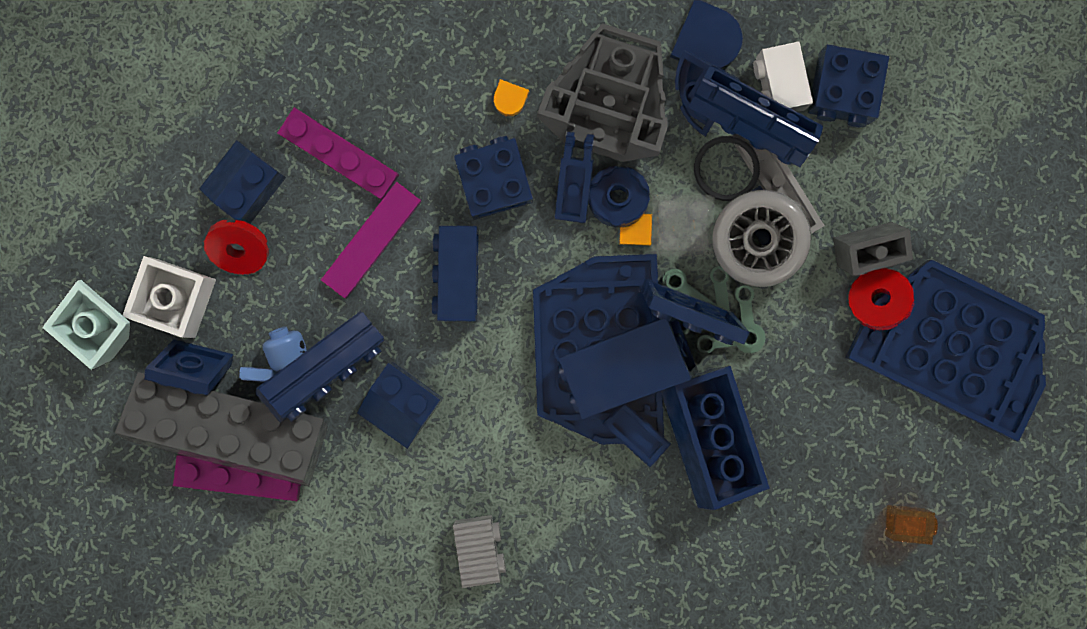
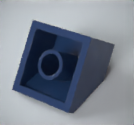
[199,140,286,224]
[357,362,443,449]

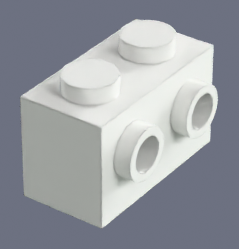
[753,42,813,112]

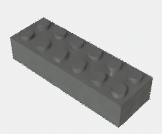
[115,372,328,487]

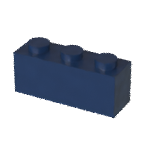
[432,226,479,322]

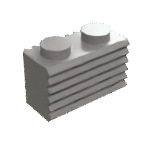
[453,515,506,588]

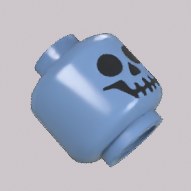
[262,327,307,372]

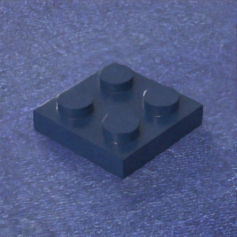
[144,339,233,395]

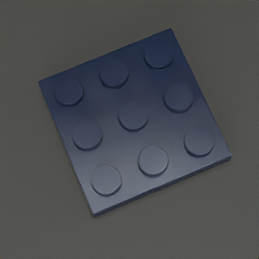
[641,279,749,345]

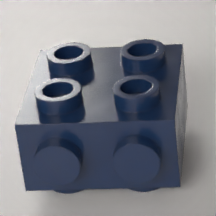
[808,44,890,127]
[454,136,533,220]

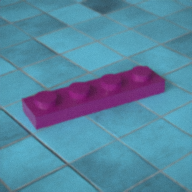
[277,107,399,200]
[173,454,301,501]

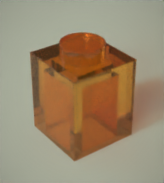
[885,505,938,545]

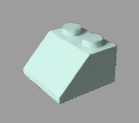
[42,280,130,370]

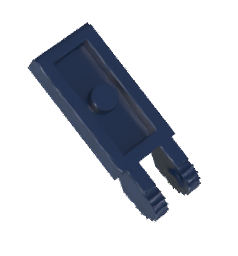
[555,132,594,223]

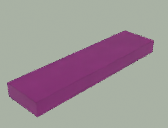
[321,181,422,299]

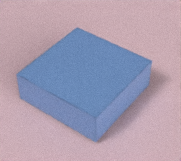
[239,367,278,382]

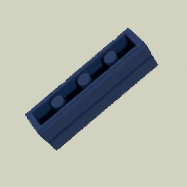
[688,66,823,167]
[256,311,384,423]

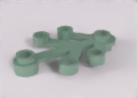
[662,266,765,354]

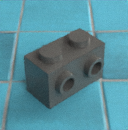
[833,222,913,276]

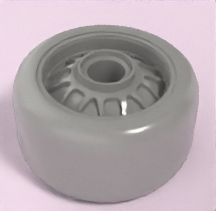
[712,190,811,287]

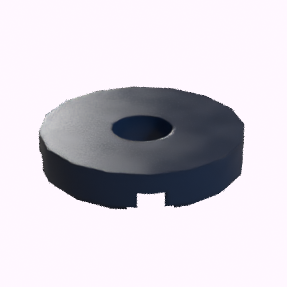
[589,166,650,228]

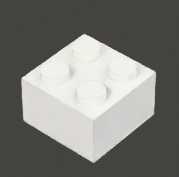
[122,256,216,338]

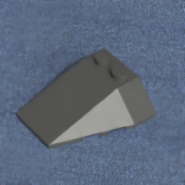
[537,23,668,162]

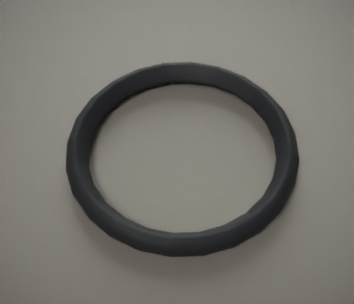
[694,136,760,201]

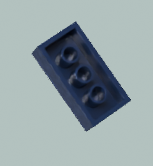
[661,366,770,510]

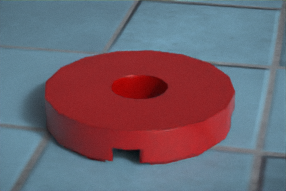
[204,220,269,275]
[848,268,915,330]

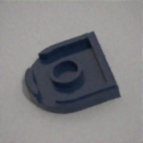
[670,0,743,69]

